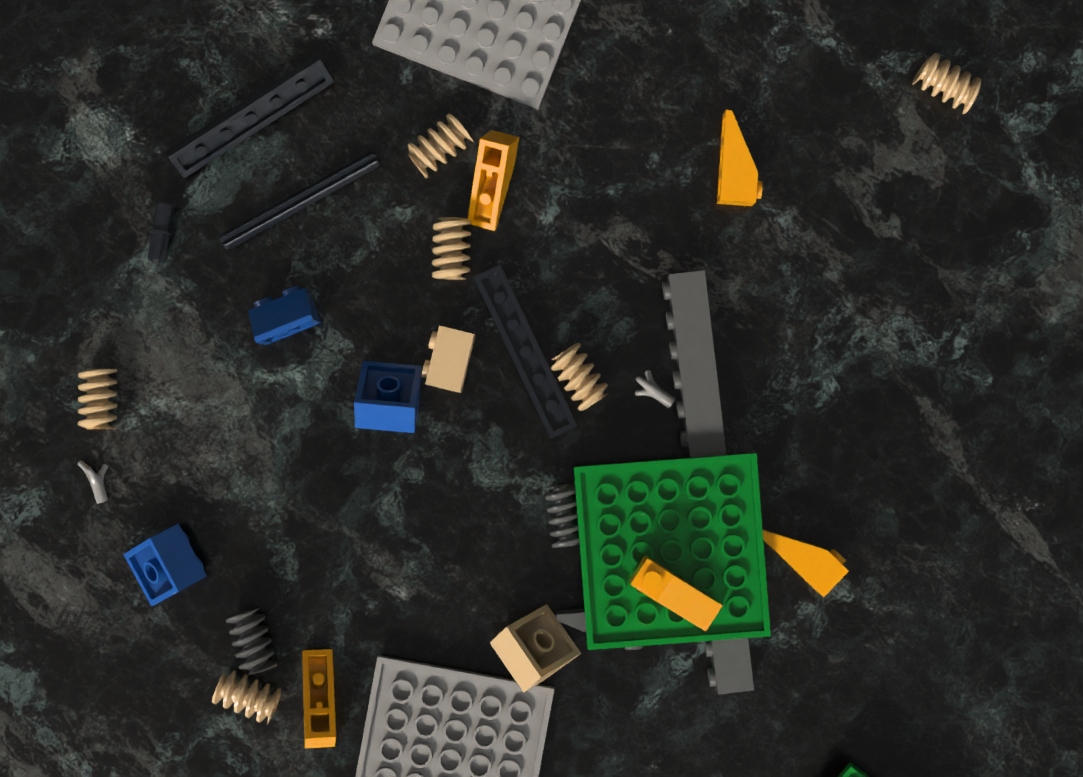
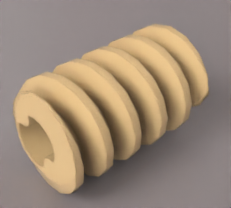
[912,53,981,114]
[408,114,474,178]
[432,217,471,280]
[551,343,609,411]
[78,369,117,429]
[212,670,281,725]

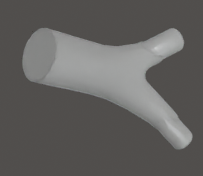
[635,370,675,408]
[78,460,108,504]

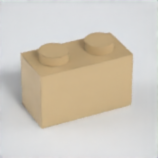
[421,326,476,393]

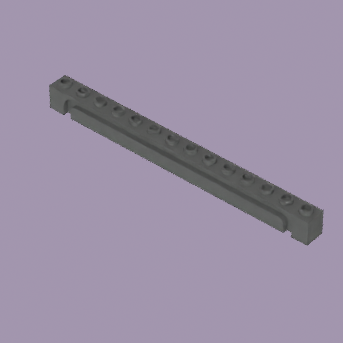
[662,270,754,694]

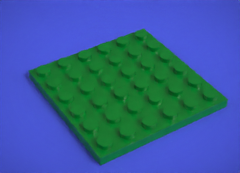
[574,453,771,650]

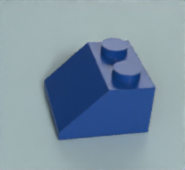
[248,286,321,345]
[354,361,422,433]
[123,524,207,607]

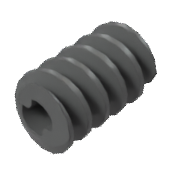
[545,484,580,548]
[226,607,278,675]

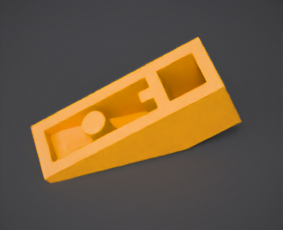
[717,110,762,206]
[467,130,519,231]
[763,529,849,597]
[629,555,722,631]
[302,649,336,748]

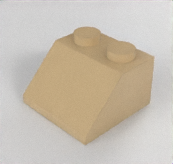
[490,604,581,692]

